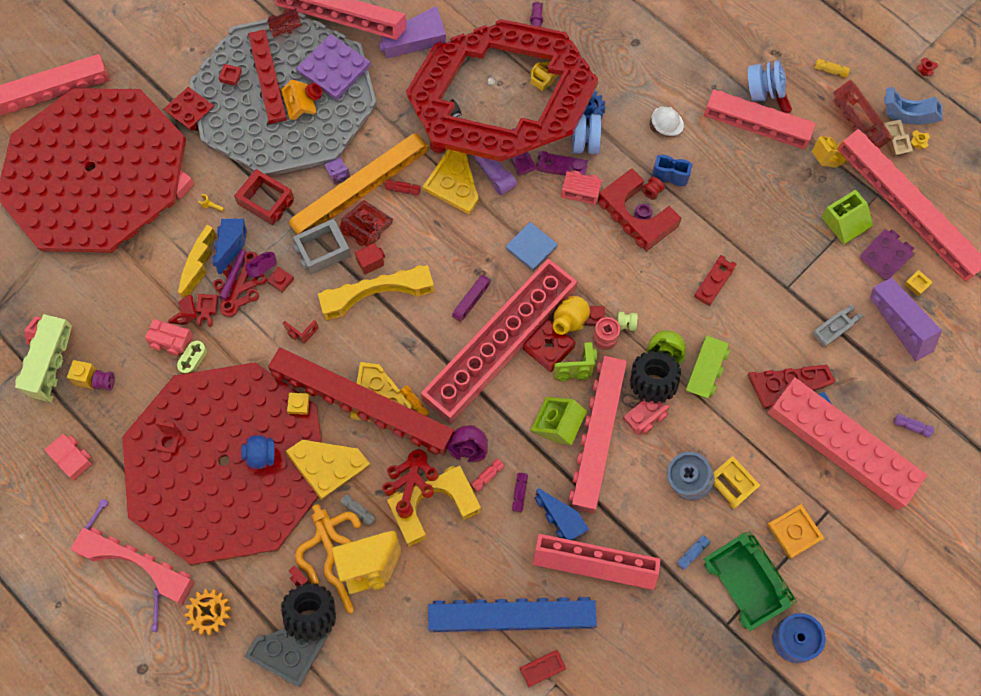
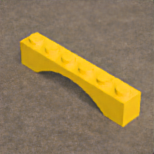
[318,265,434,321]

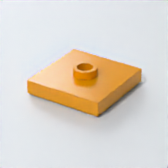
[767,504,824,560]

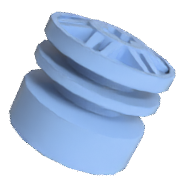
[748,60,786,102]

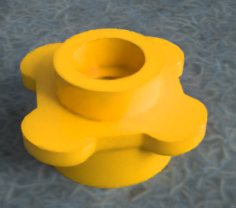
[910,130,930,149]

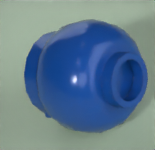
[241,435,274,469]

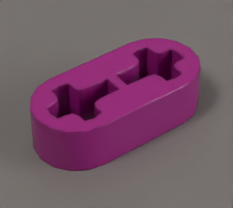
[245,252,277,277]

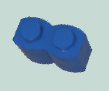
[652,155,693,186]

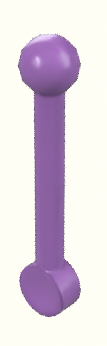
[80,499,108,532]
[152,588,161,632]

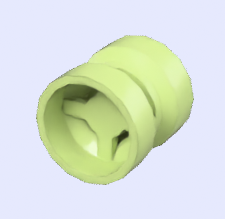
[617,311,638,332]

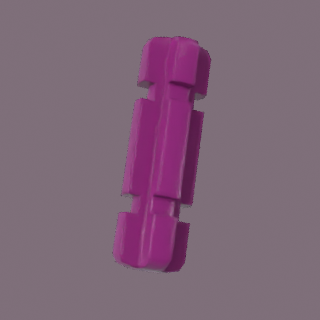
[512,473,528,512]

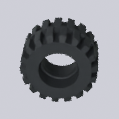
[630,350,681,403]
[281,583,336,642]

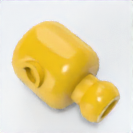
[553,296,590,335]

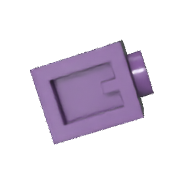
[324,157,350,185]

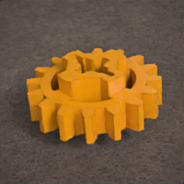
[184,589,232,636]

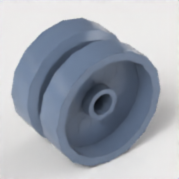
[667,452,715,501]

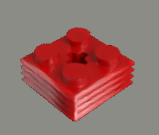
[523,319,576,372]

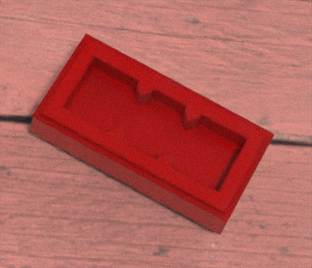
[519,650,566,688]

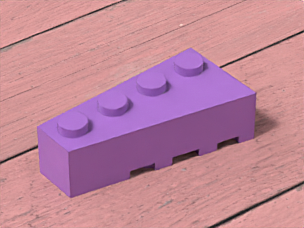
[870,278,942,362]

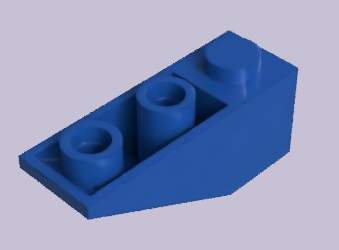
[213,219,247,274]
[534,488,589,541]

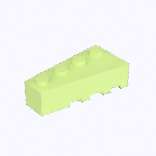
[15,314,72,403]

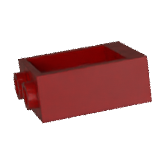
[234,169,294,226]

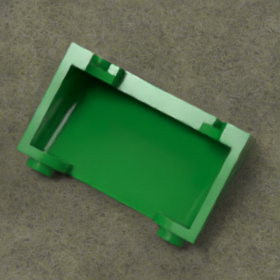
[704,531,797,632]

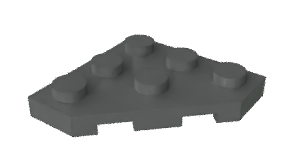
[244,628,332,688]

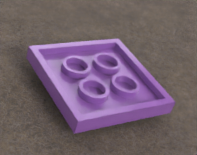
[296,34,371,101]

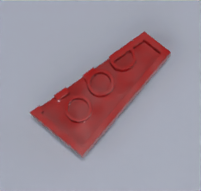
[748,365,836,409]

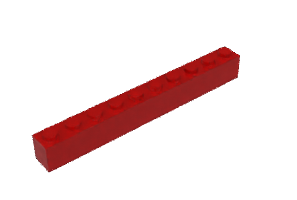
[268,347,454,456]

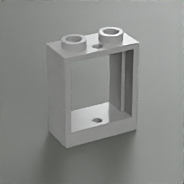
[293,219,351,274]

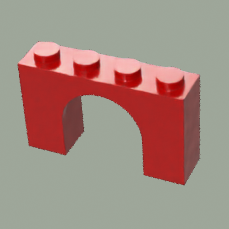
[598,168,682,252]

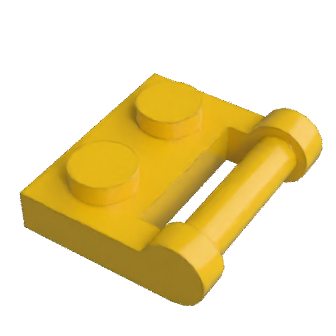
[714,456,761,510]

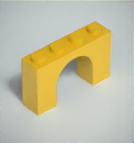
[387,466,481,547]

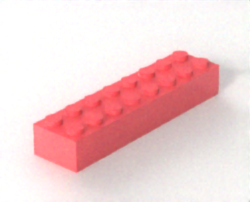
[767,377,927,510]

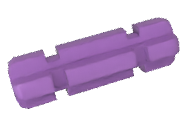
[894,414,934,437]

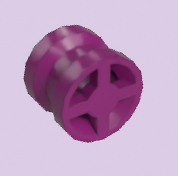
[92,370,115,391]

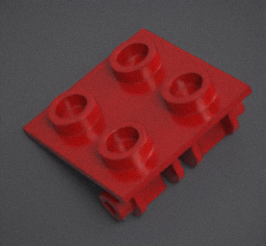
[163,87,214,131]

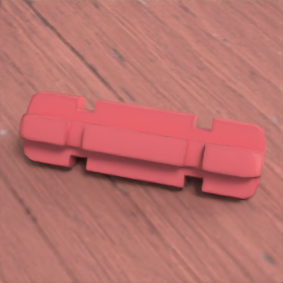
[471,459,504,492]

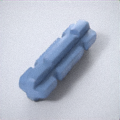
[677,535,710,570]

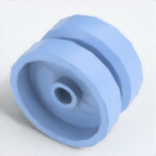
[572,114,601,155]

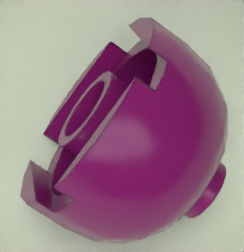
[448,425,488,462]

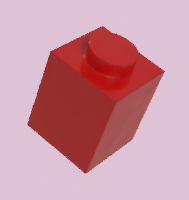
[355,243,385,275]

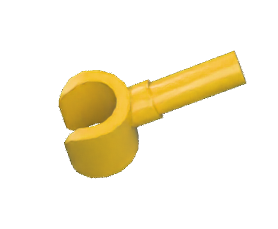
[198,194,224,212]

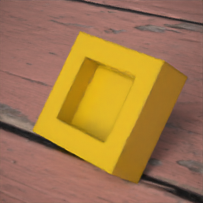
[904,270,933,297]
[287,393,310,415]

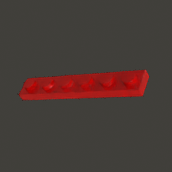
[248,29,287,124]

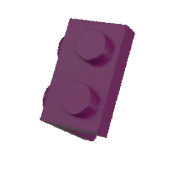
[860,229,915,280]

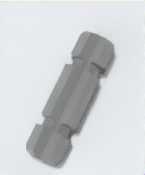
[341,494,376,526]

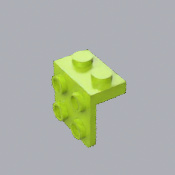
[553,342,597,381]

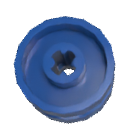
[772,613,826,663]

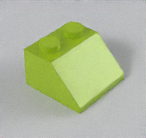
[530,397,587,445]

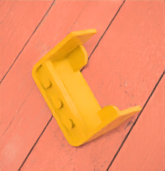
[332,531,402,595]

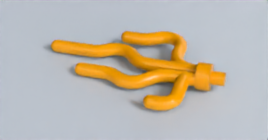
[295,504,363,614]

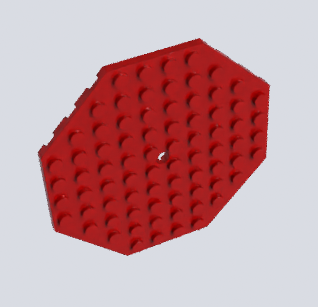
[0,88,186,253]
[122,362,322,566]

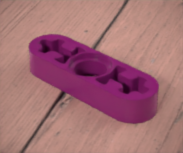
[452,275,491,322]

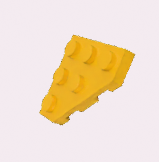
[422,149,479,215]
[350,362,412,422]
[286,440,370,500]

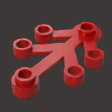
[213,251,267,317]
[382,449,439,519]

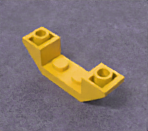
[811,136,849,168]

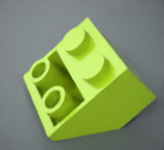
[821,189,874,245]

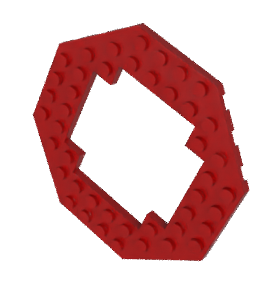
[406,19,598,162]

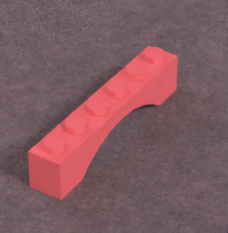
[70,527,195,605]

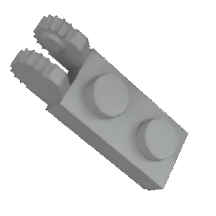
[812,305,863,348]

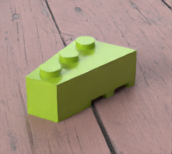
[685,336,731,399]

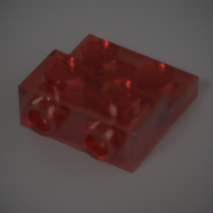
[340,200,393,246]

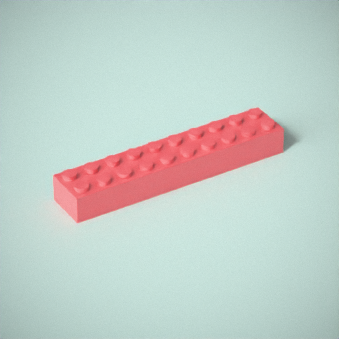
[421,258,577,425]

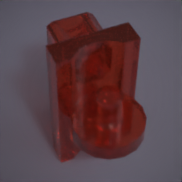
[267,8,302,37]

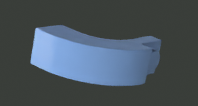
[884,87,943,125]

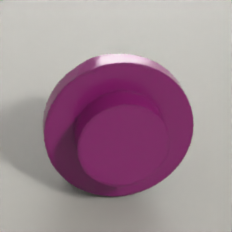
[634,204,653,220]

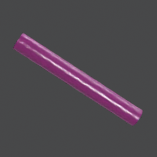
[219,249,247,300]

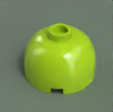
[647,330,686,364]

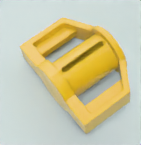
[530,61,559,91]

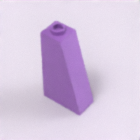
[379,6,446,59]

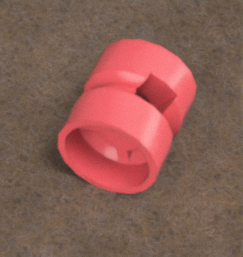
[593,317,620,350]

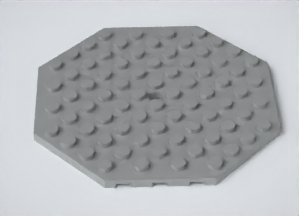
[189,12,377,177]

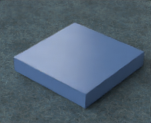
[506,222,558,271]

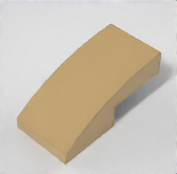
[881,120,913,156]

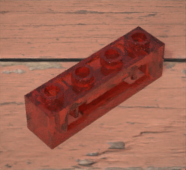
[833,79,894,149]

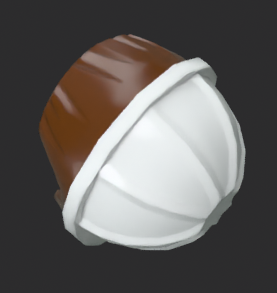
[650,107,684,136]

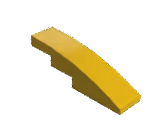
[178,225,217,299]

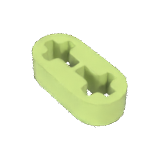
[177,341,207,374]

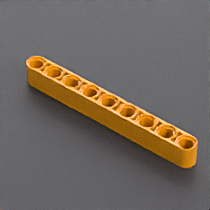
[289,133,429,235]

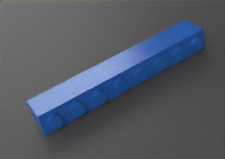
[428,597,597,633]

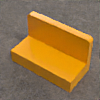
[281,79,317,120]

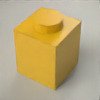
[67,360,97,389]

